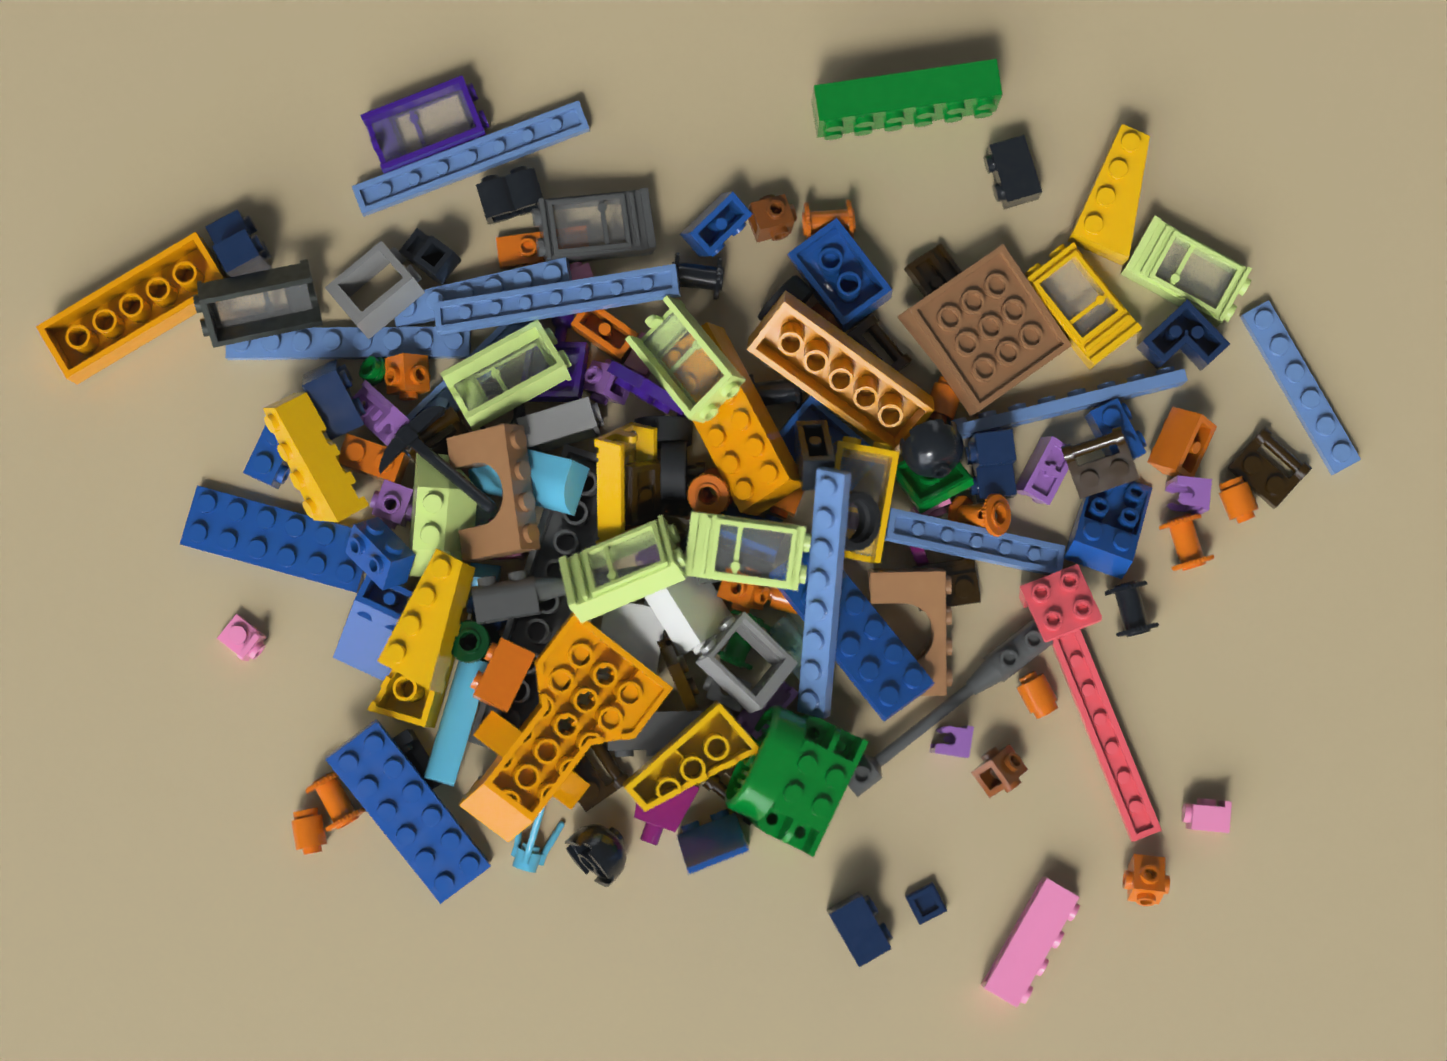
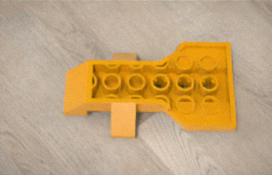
[458,612,673,842]

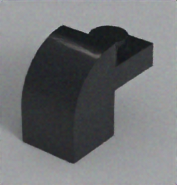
[399,228,462,285]

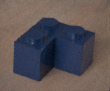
[205,209,272,277]
[1136,299,1230,371]
[302,359,367,440]
[965,429,1017,502]
[826,891,893,968]

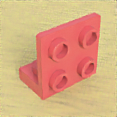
[1019,564,1102,642]

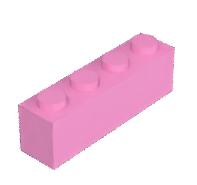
[981,876,1080,1007]

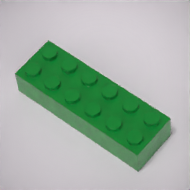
[812,59,1003,140]

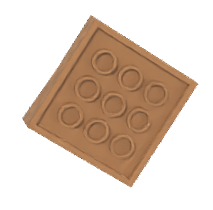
[897,244,1072,416]

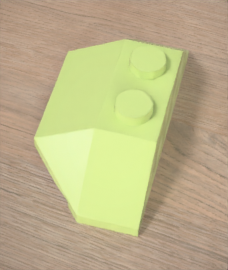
[409,453,477,577]

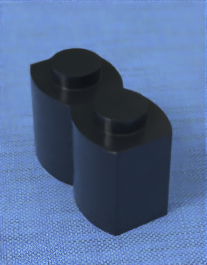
[476,166,543,225]

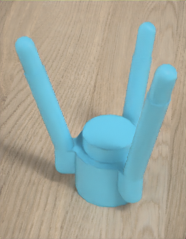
[511,807,565,873]

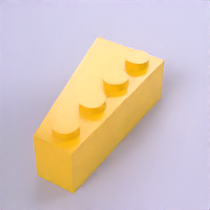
[1068,124,1150,266]
[263,392,370,522]
[377,548,475,694]
[367,608,468,728]
[622,700,759,812]

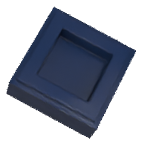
[905,882,947,925]

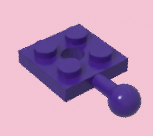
[521,314,590,402]
[607,361,694,425]

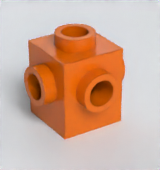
[385,353,430,401]
[717,566,770,613]
[1122,854,1170,906]

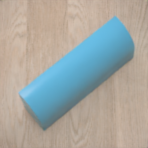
[468,449,590,516]
[424,660,488,787]

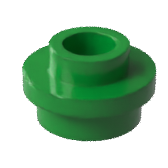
[359,356,386,386]

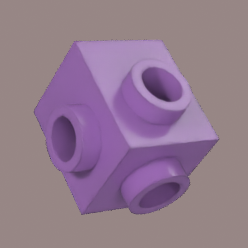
[583,359,630,405]
[370,479,413,530]

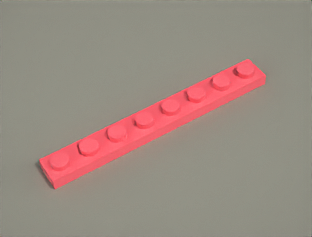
[1052,630,1162,842]

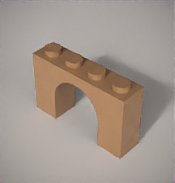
[446,424,541,561]
[868,568,952,696]

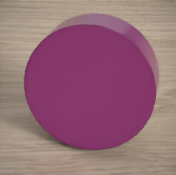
[910,546,929,567]

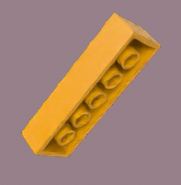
[36,232,227,385]
[747,290,935,452]
[662,322,801,516]

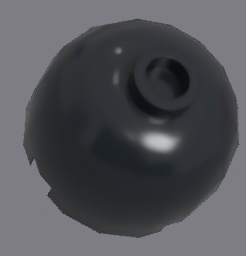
[899,419,964,478]
[565,824,627,887]

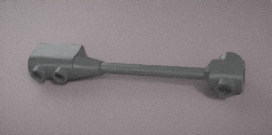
[472,542,725,624]
[848,619,1053,797]

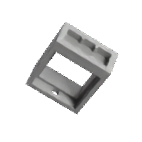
[325,241,425,339]
[516,397,604,453]
[695,612,798,713]

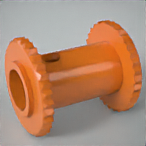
[802,199,856,240]
[687,467,734,514]
[948,493,1011,537]
[1159,514,1214,571]
[306,771,366,832]

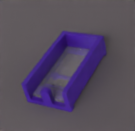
[360,75,489,174]

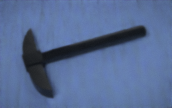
[379,406,496,512]

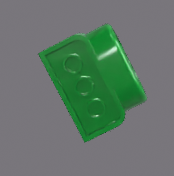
[725,705,869,857]

